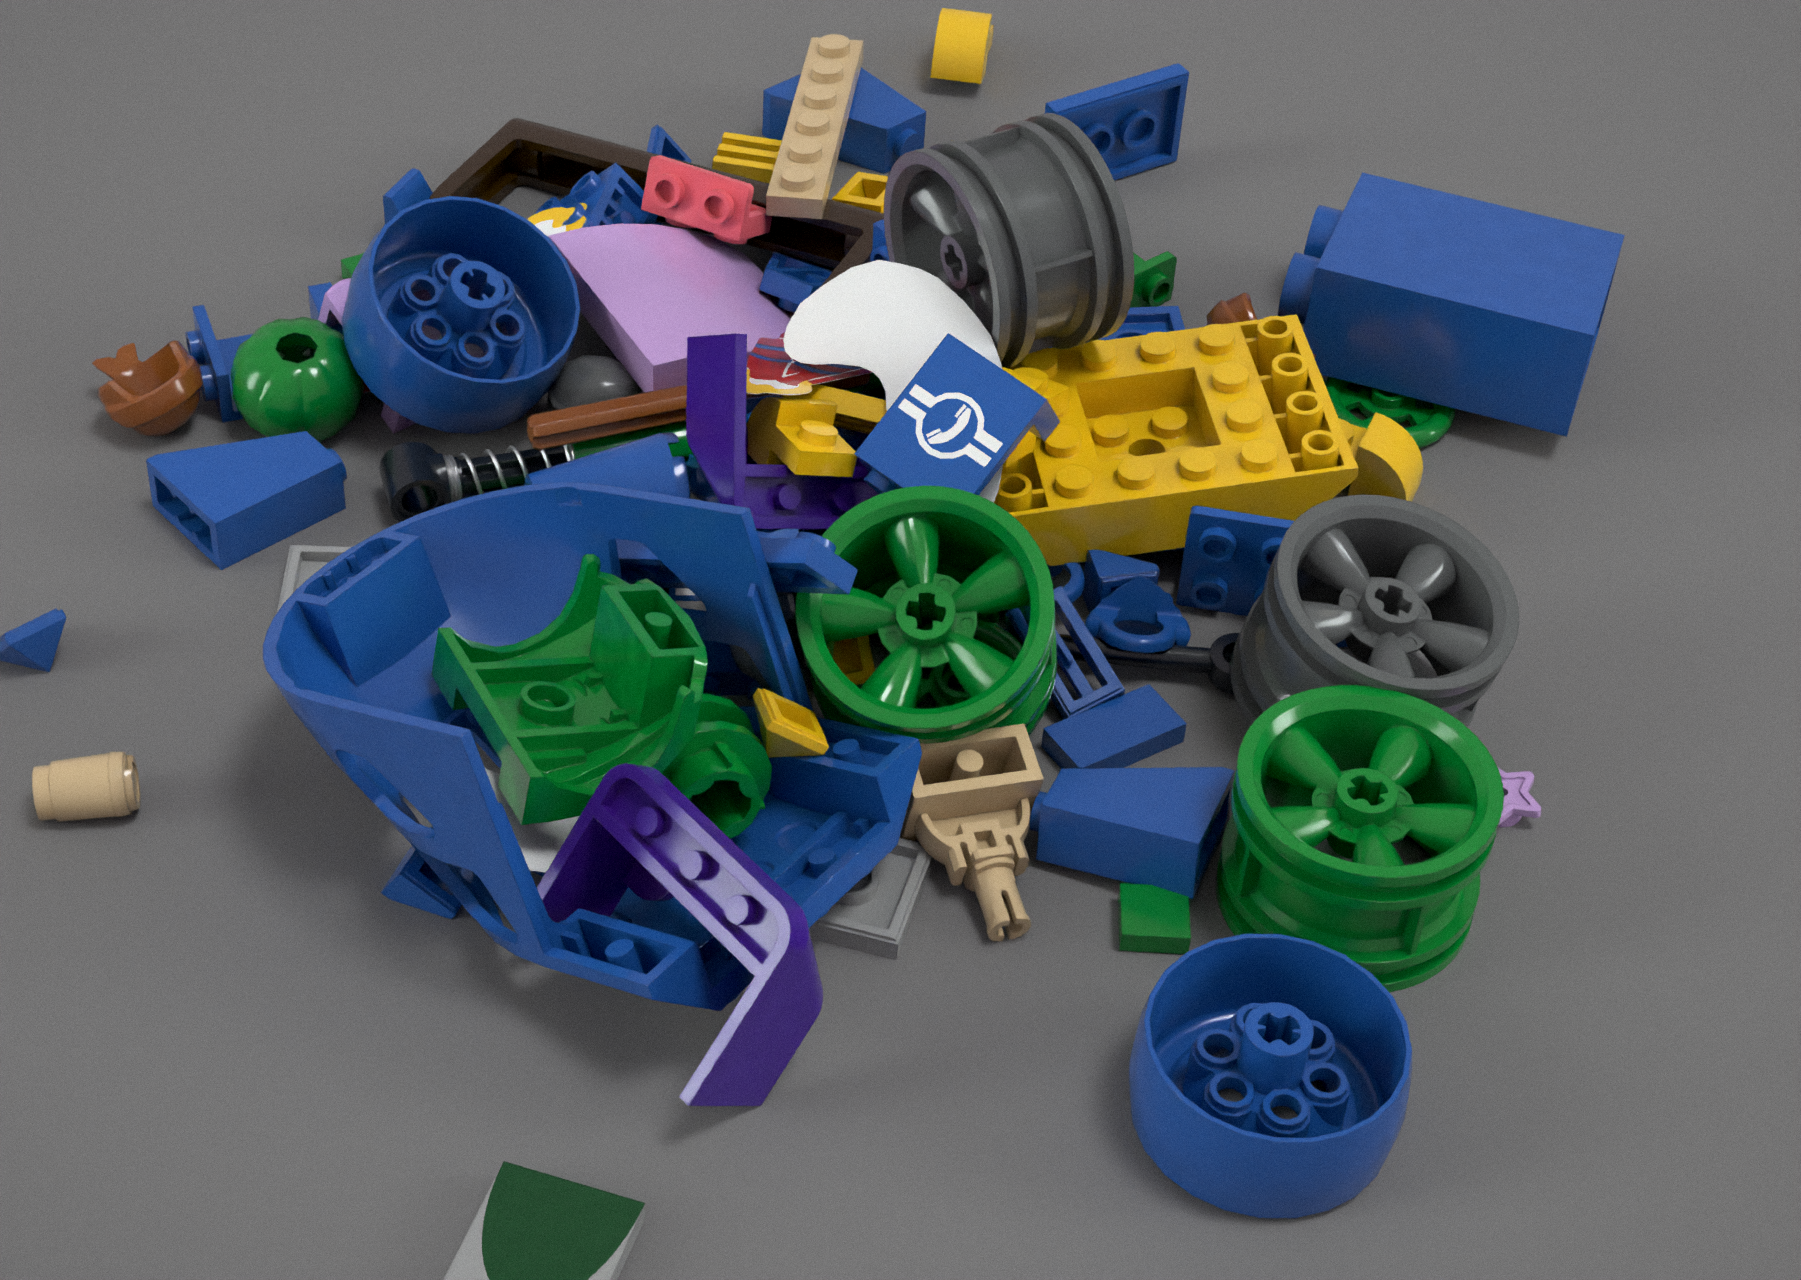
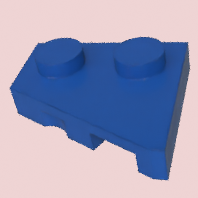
[759,251,832,313]

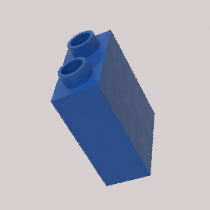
[1278,172,1625,437]

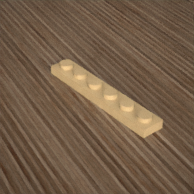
[766,34,863,219]

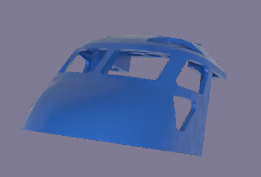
[263,482,922,1011]

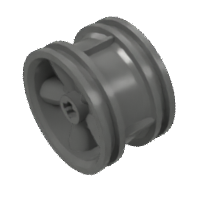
[884,113,1134,368]
[1230,494,1519,728]

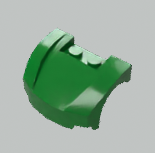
[431,554,708,825]

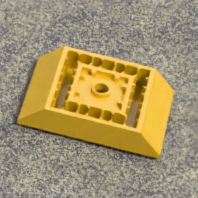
[994,314,1358,566]

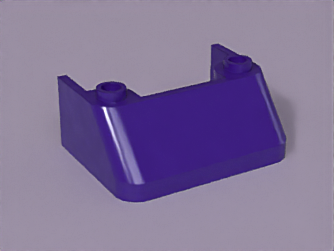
[686,333,879,529]
[537,763,823,1106]

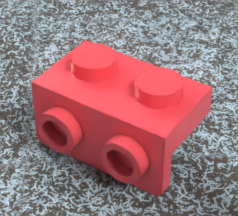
[641,155,772,244]

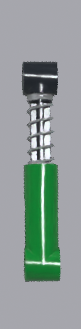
[379,422,747,522]

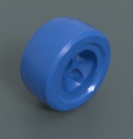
[342,196,580,434]
[1129,934,1412,1218]

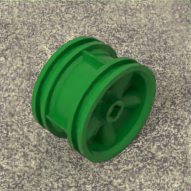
[795,486,1057,744]
[1215,685,1504,992]

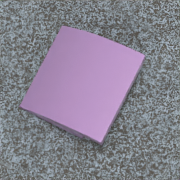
[548,223,847,393]

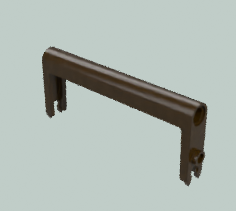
[429,118,884,288]

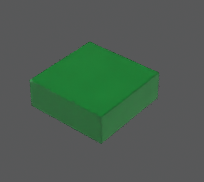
[1118,883,1191,954]

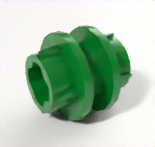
[662,693,772,839]

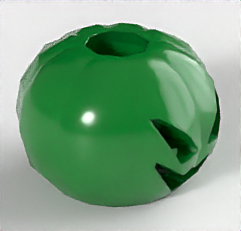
[230,317,365,442]

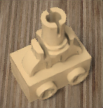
[900,724,1044,941]

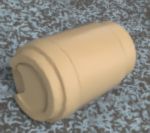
[32,752,141,822]

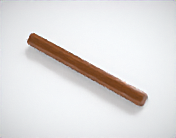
[527,373,870,451]

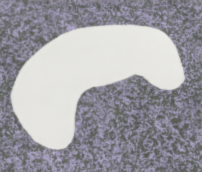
[783,260,1003,503]

